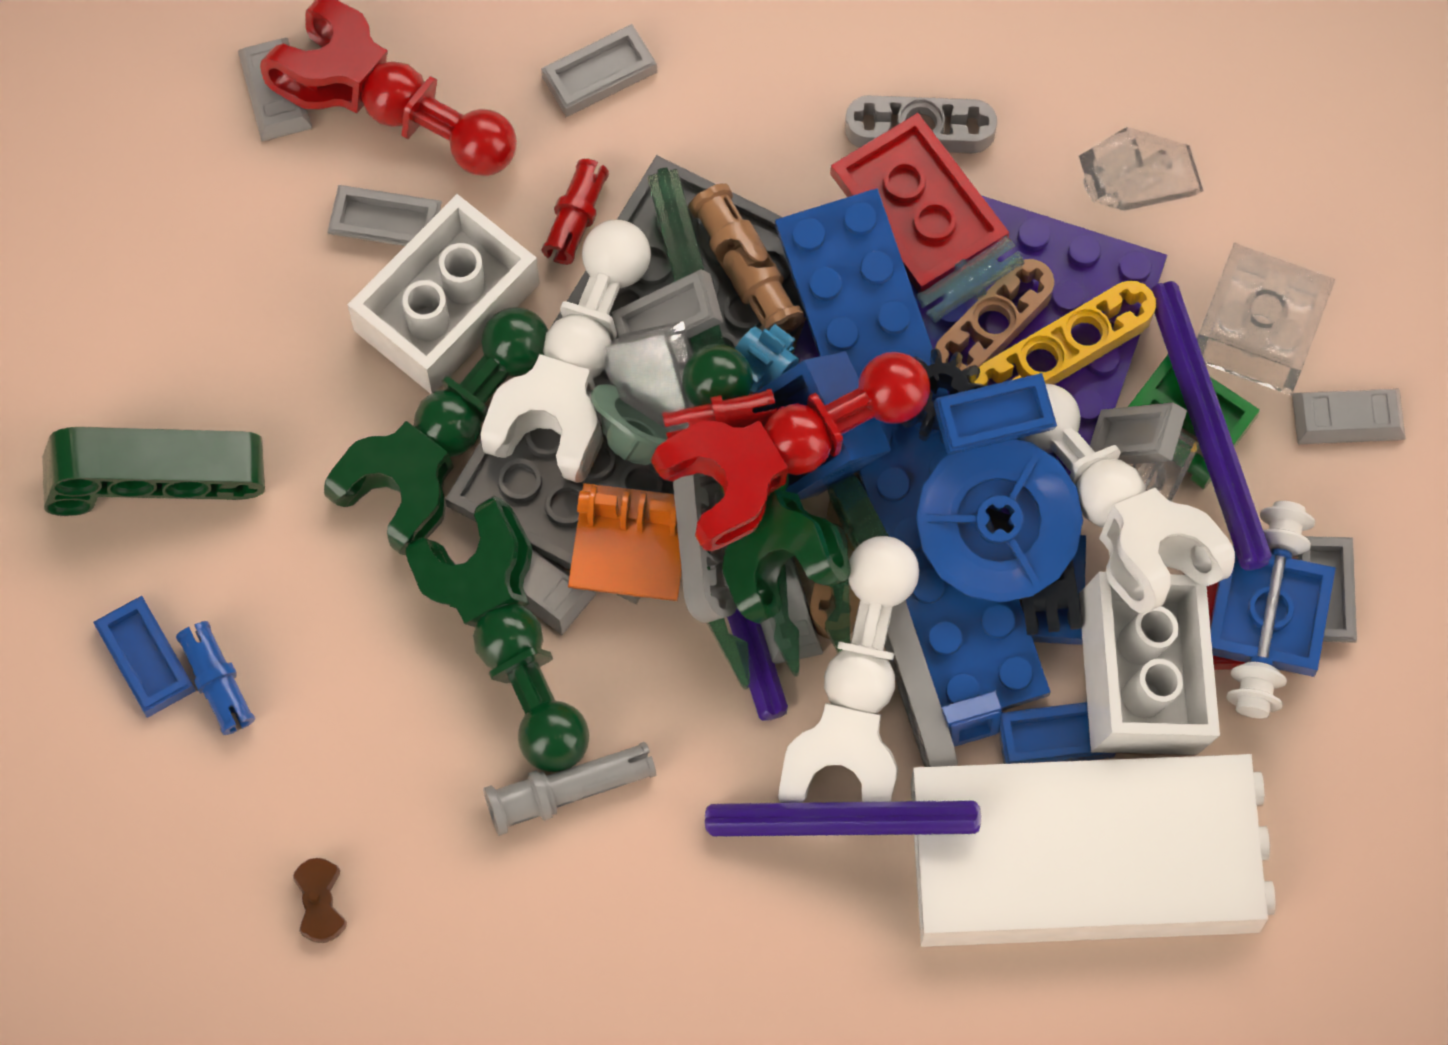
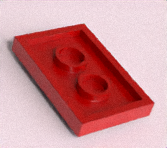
[830,113,1010,295]

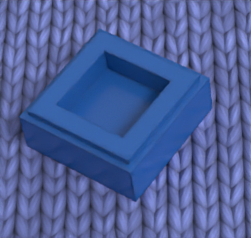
[942,691,1002,747]

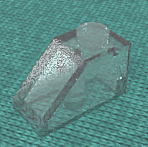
[1079,127,1204,211]
[605,321,694,432]

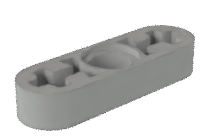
[845,96,997,153]
[673,473,737,623]

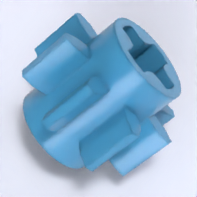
[735,324,799,393]

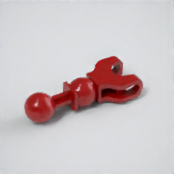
[260,0,517,176]
[651,352,930,551]

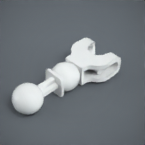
[481,220,651,483]
[1017,384,1235,613]
[778,536,919,803]

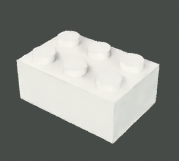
[347,194,540,394]
[1079,572,1220,755]

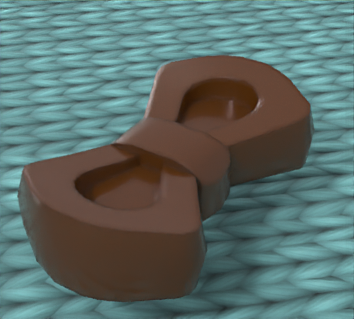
[293,858,347,943]

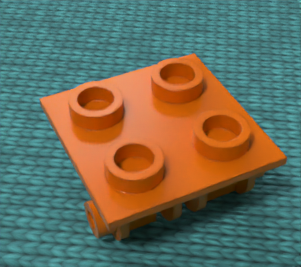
[568,483,682,601]

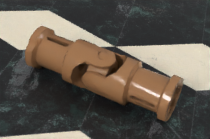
[688,183,805,333]

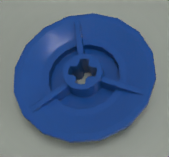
[916,439,1083,603]

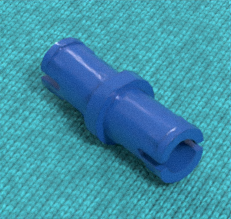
[176,621,255,735]

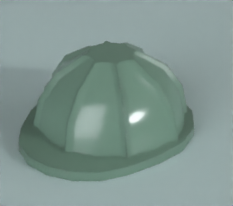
[591,384,685,465]

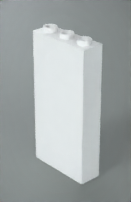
[911,754,1275,947]

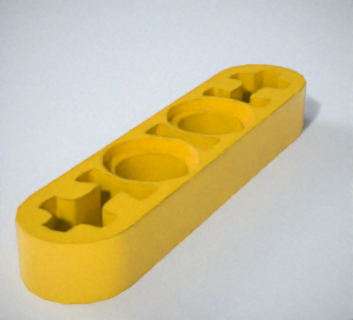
[974,281,1156,386]

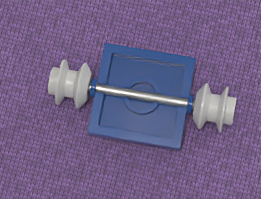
[1210,501,1336,718]

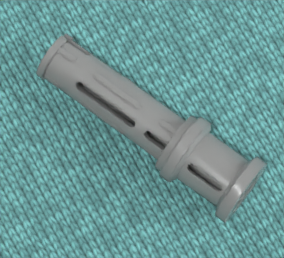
[483,742,656,836]

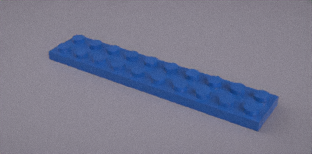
[775,188,1051,711]

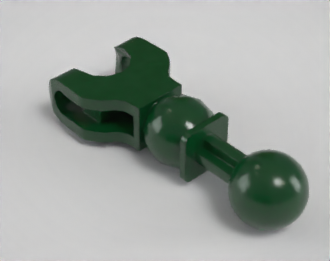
[324,307,548,555]
[682,344,851,624]
[405,496,590,772]

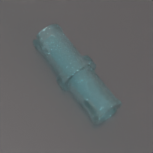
[916,235,1025,324]

